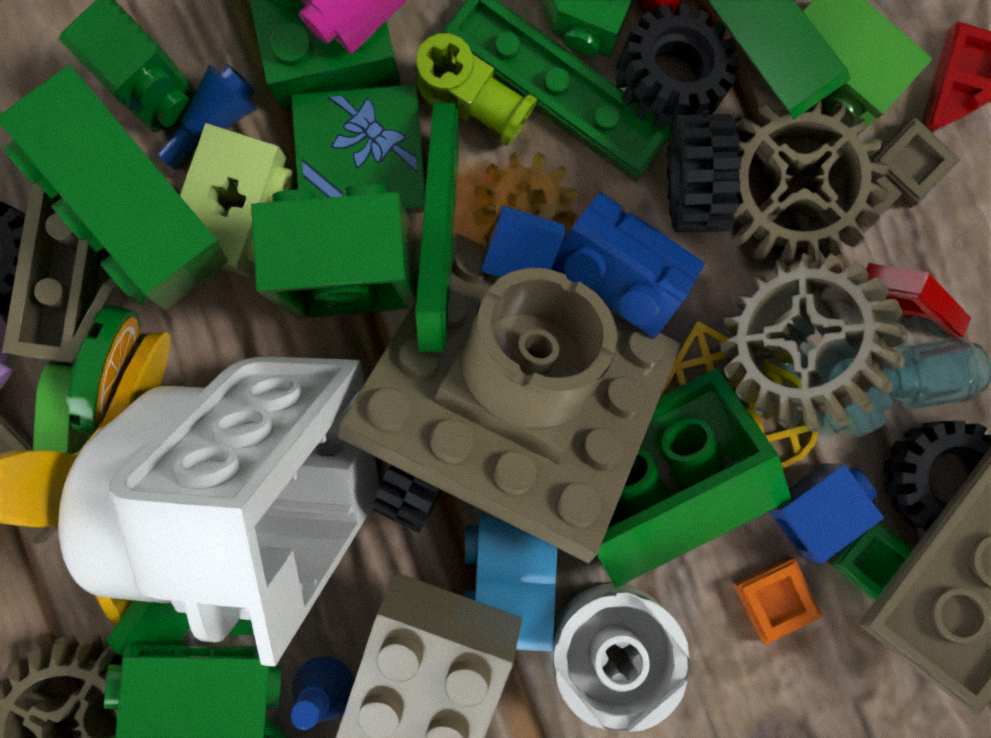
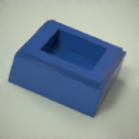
[481,205,565,277]

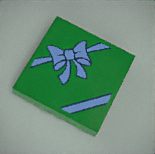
[291,84,426,214]

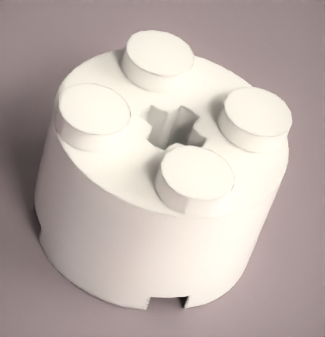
[550,583,689,732]

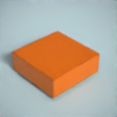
[733,556,823,644]

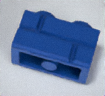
[551,192,706,338]

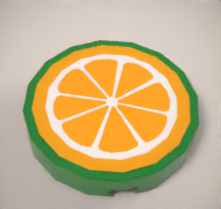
[67,304,141,435]

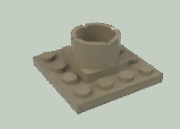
[337,233,681,563]

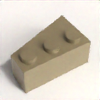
[2,177,181,364]

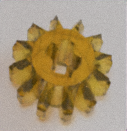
[473,152,579,244]

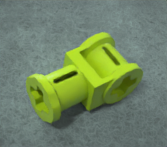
[416,33,538,147]

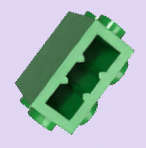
[102,645,281,738]

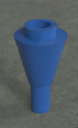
[157,64,258,170]
[291,657,354,730]

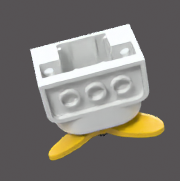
[0,332,379,667]

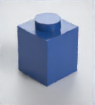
[769,463,884,565]

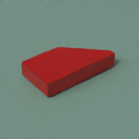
[866,263,971,339]

